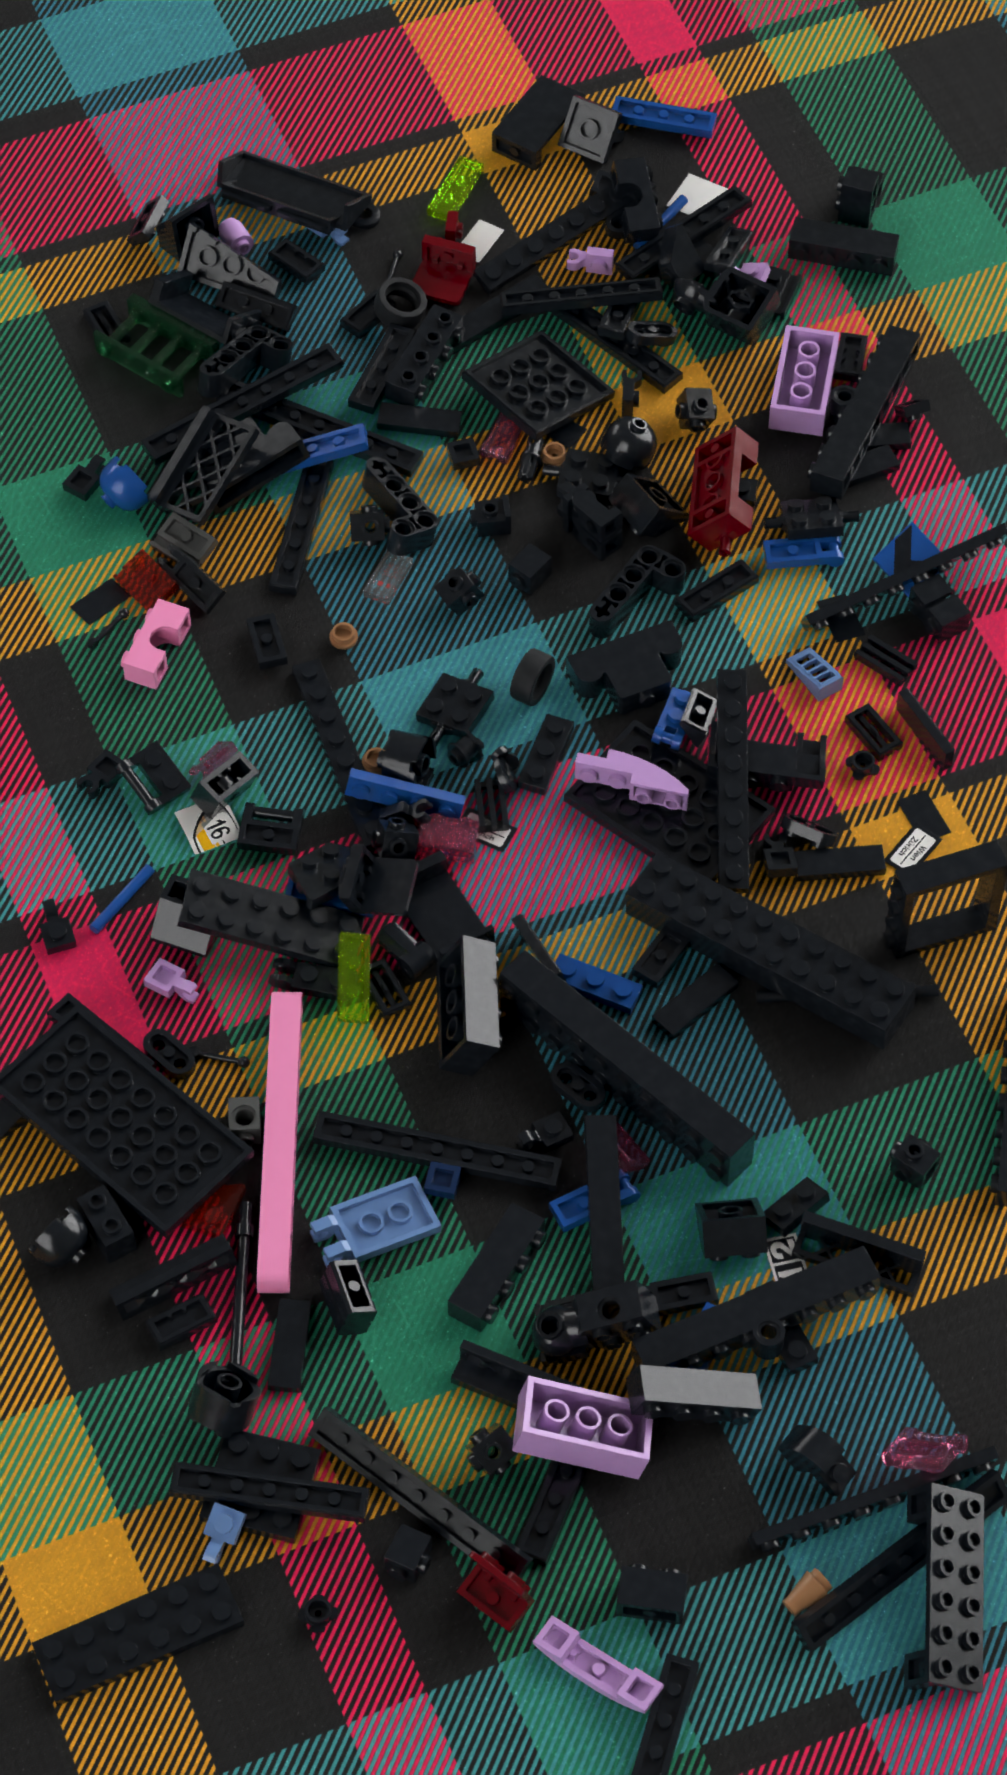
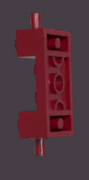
[687,426,759,557]

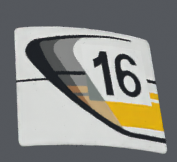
[174,804,240,854]

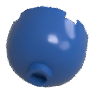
[99,456,149,511]

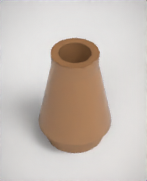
[782,1568,833,1617]

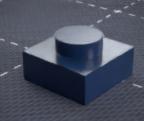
[424,1161,461,1200]

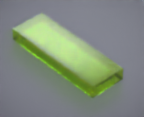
[427,156,484,221]
[337,932,371,1024]

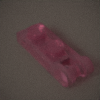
[480,412,524,464]

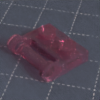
[882,1427,969,1473]

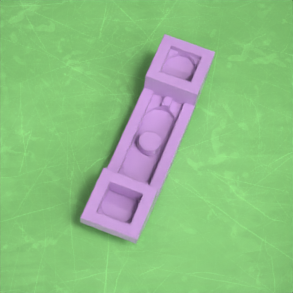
[533,1616,664,1714]

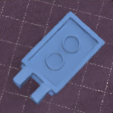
[310,1175,442,1267]

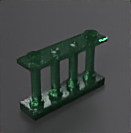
[93,293,220,398]

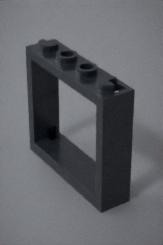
[883,840,1007,959]

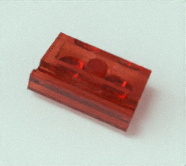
[113,549,179,612]

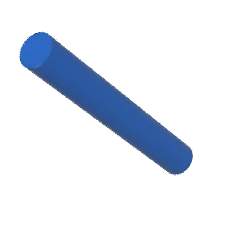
[633,195,688,250]
[89,864,155,934]

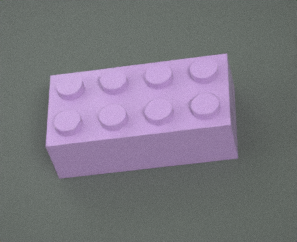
[768,325,840,436]
[512,1375,653,1480]

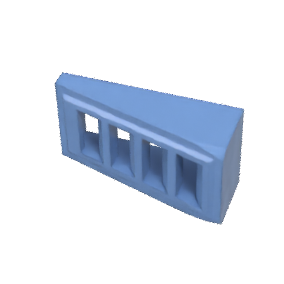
[786,647,843,702]

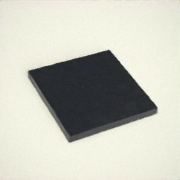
[462,330,615,441]

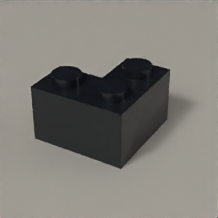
[835,166,884,228]

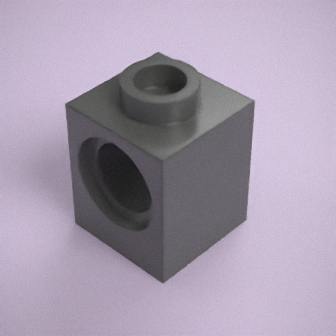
[228,1096,262,1146]

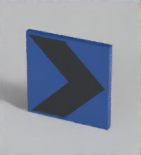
[872,521,941,598]

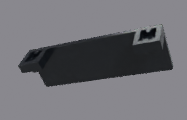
[904,1482,984,1694]

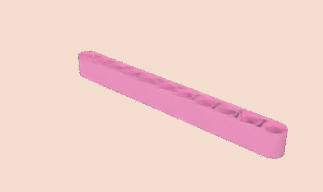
[257,992,303,1294]

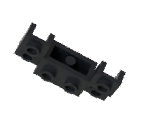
[706,721,827,792]

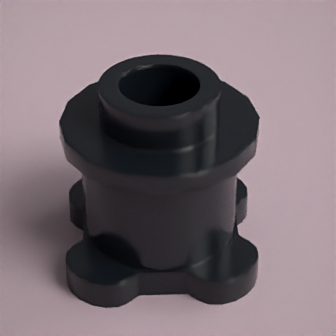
[447,728,484,768]

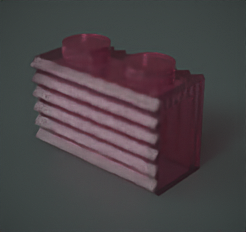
[416,813,480,864]

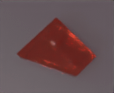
[179,1184,246,1238]

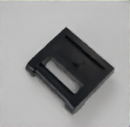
[114,740,191,815]
[237,802,305,856]

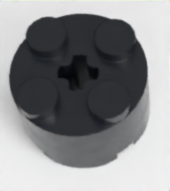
[377,729,437,786]
[188,1361,261,1438]

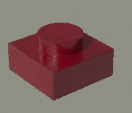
[445,211,463,242]

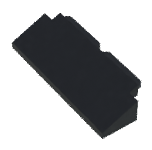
[217,150,372,235]

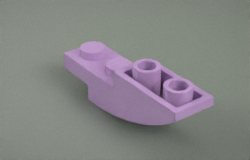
[575,749,689,811]

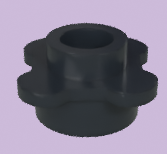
[846,750,880,780]
[298,1594,338,1634]

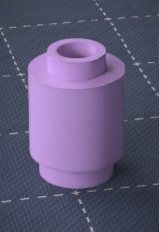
[218,218,254,255]

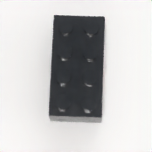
[436,935,502,1076]

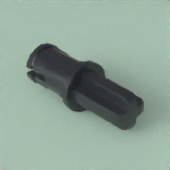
[517,436,545,484]

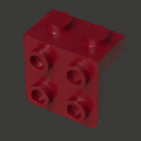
[413,234,476,306]
[456,1550,535,1633]

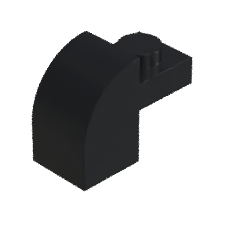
[777,1425,857,1496]

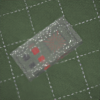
[363,549,413,605]

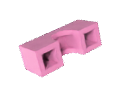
[121,598,192,690]

